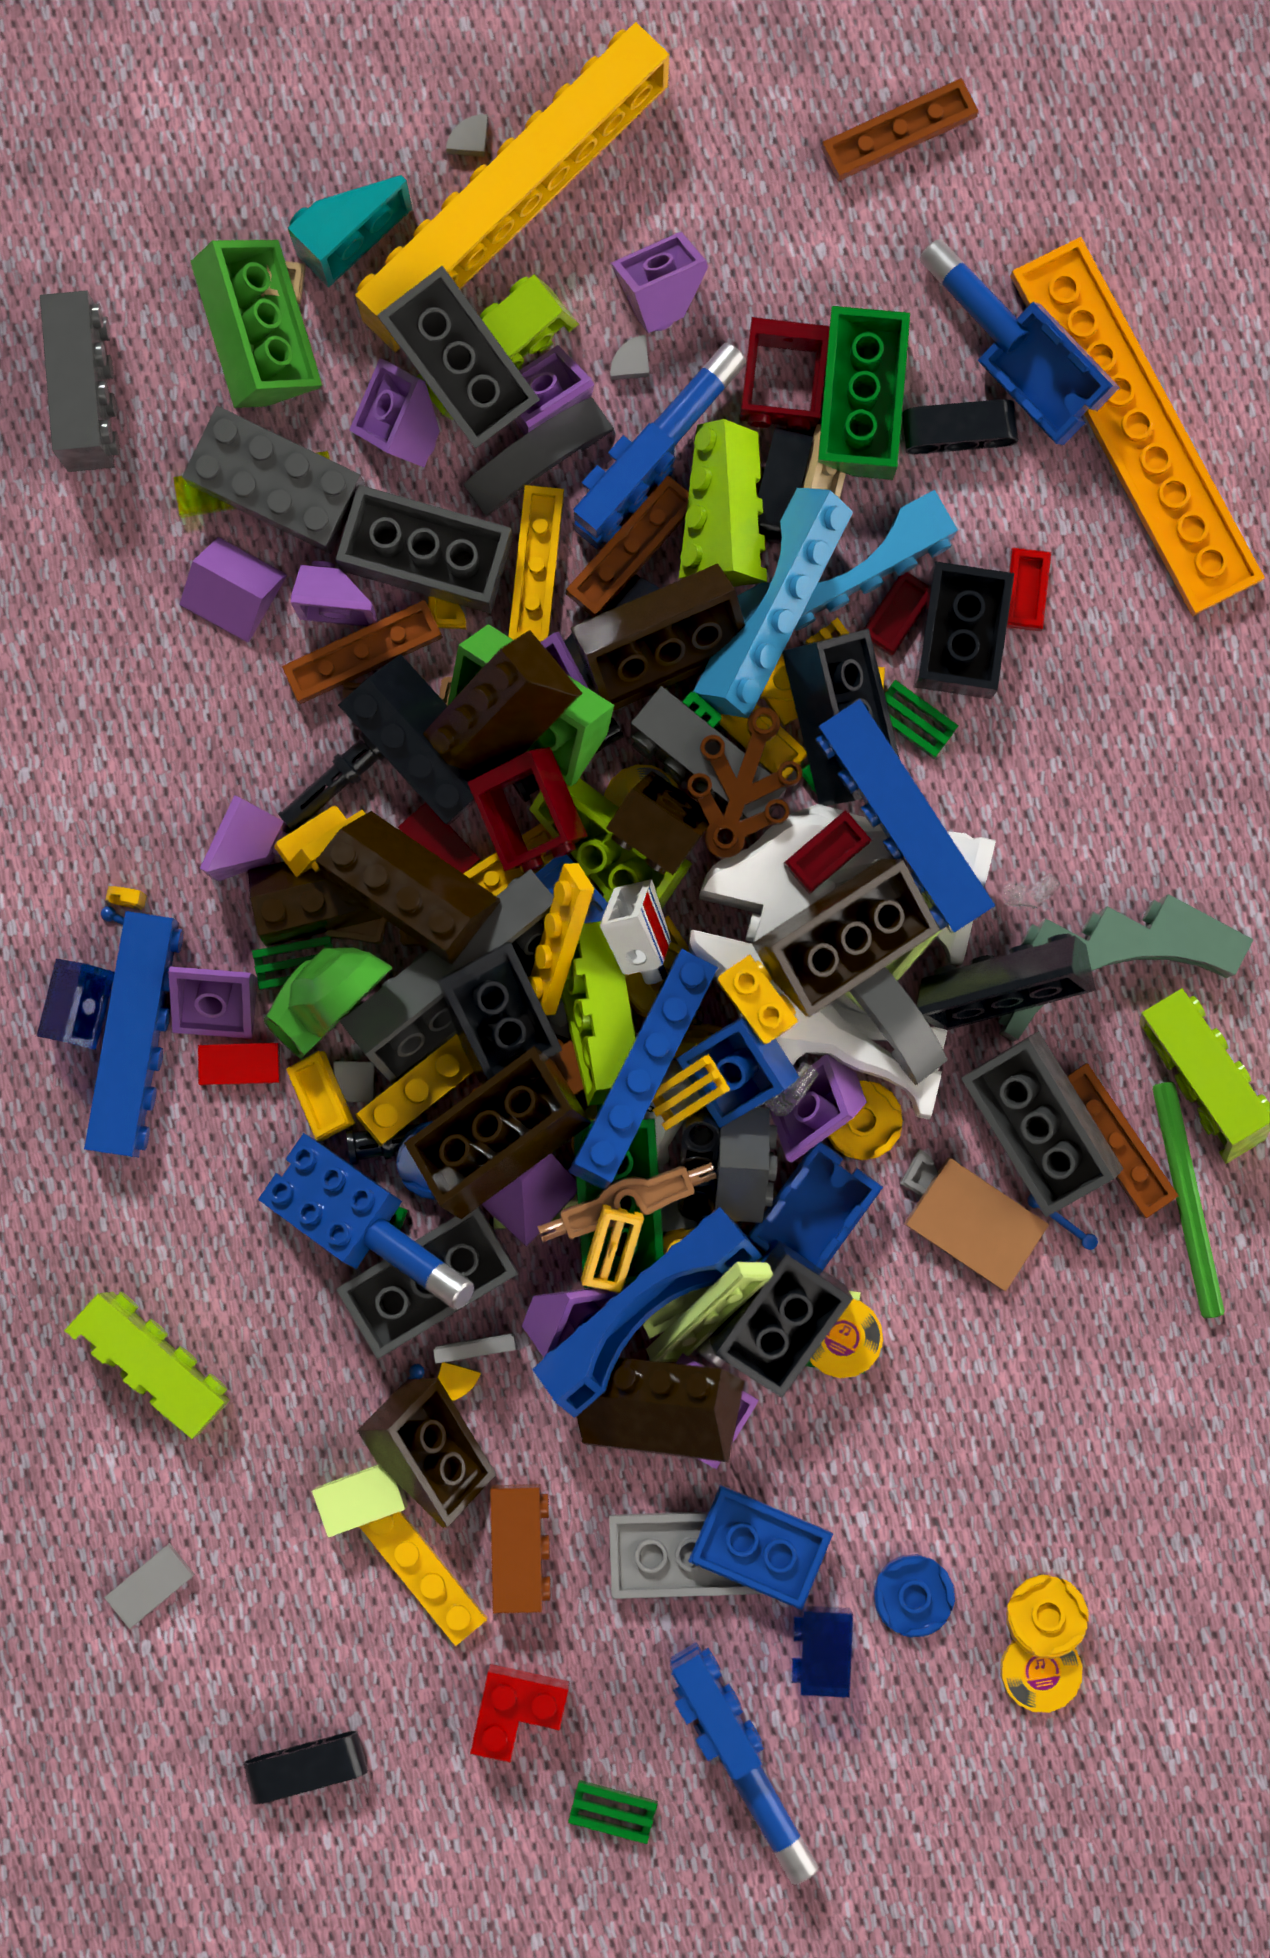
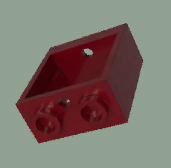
[740,317,830,433]
[467,747,588,874]

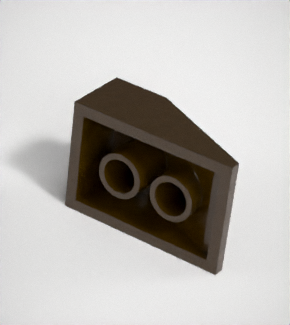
[605,771,709,875]
[357,1378,497,1528]

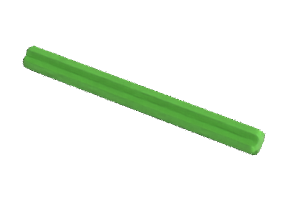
[1153,1082,1225,1319]

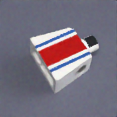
[600,879,671,984]

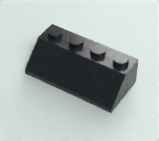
[782,629,900,806]
[338,654,482,825]
[917,934,1096,1030]

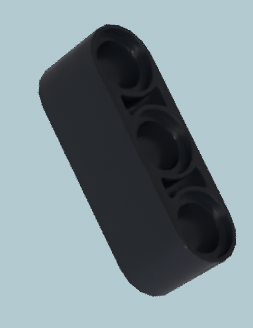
[902,399,1018,455]
[758,427,813,544]
[677,1101,720,1221]
[243,1731,368,1805]

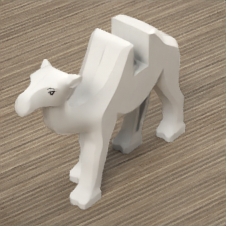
[644,804,996,1166]

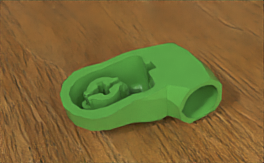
[264,947,393,1059]

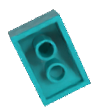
[288,175,413,288]

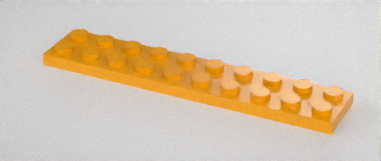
[1010,237,1265,617]

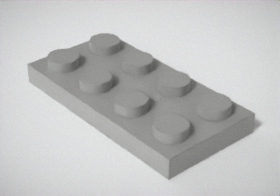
[609,1511,762,1599]

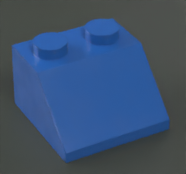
[676,1016,800,1128]

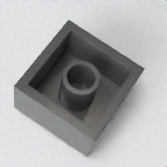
[714,1107,777,1223]

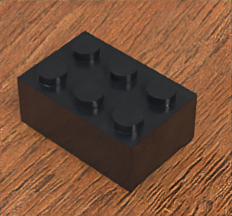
[913,561,1014,699]
[709,1241,853,1398]

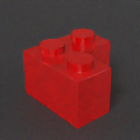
[470,1664,570,1763]

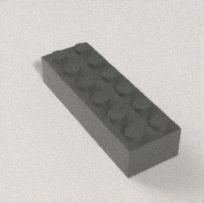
[340,869,554,1085]

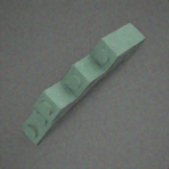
[998,894,1254,1042]

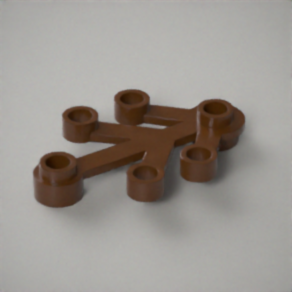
[687,707,802,858]

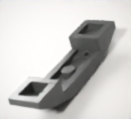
[463,397,614,517]
[850,967,948,1085]

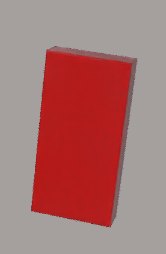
[1007,548,1051,632]
[198,1043,280,1086]

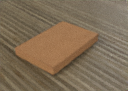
[904,1157,1049,1292]

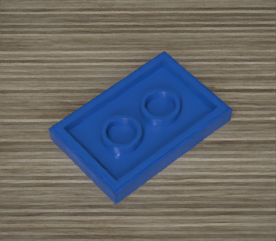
[688,1484,833,1610]

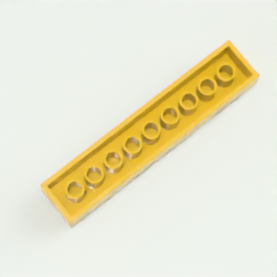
[355,22,670,352]

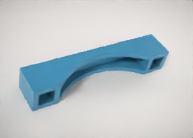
[693,488,853,718]
[737,490,958,631]

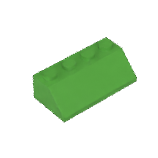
[190,240,323,408]
[447,624,614,787]

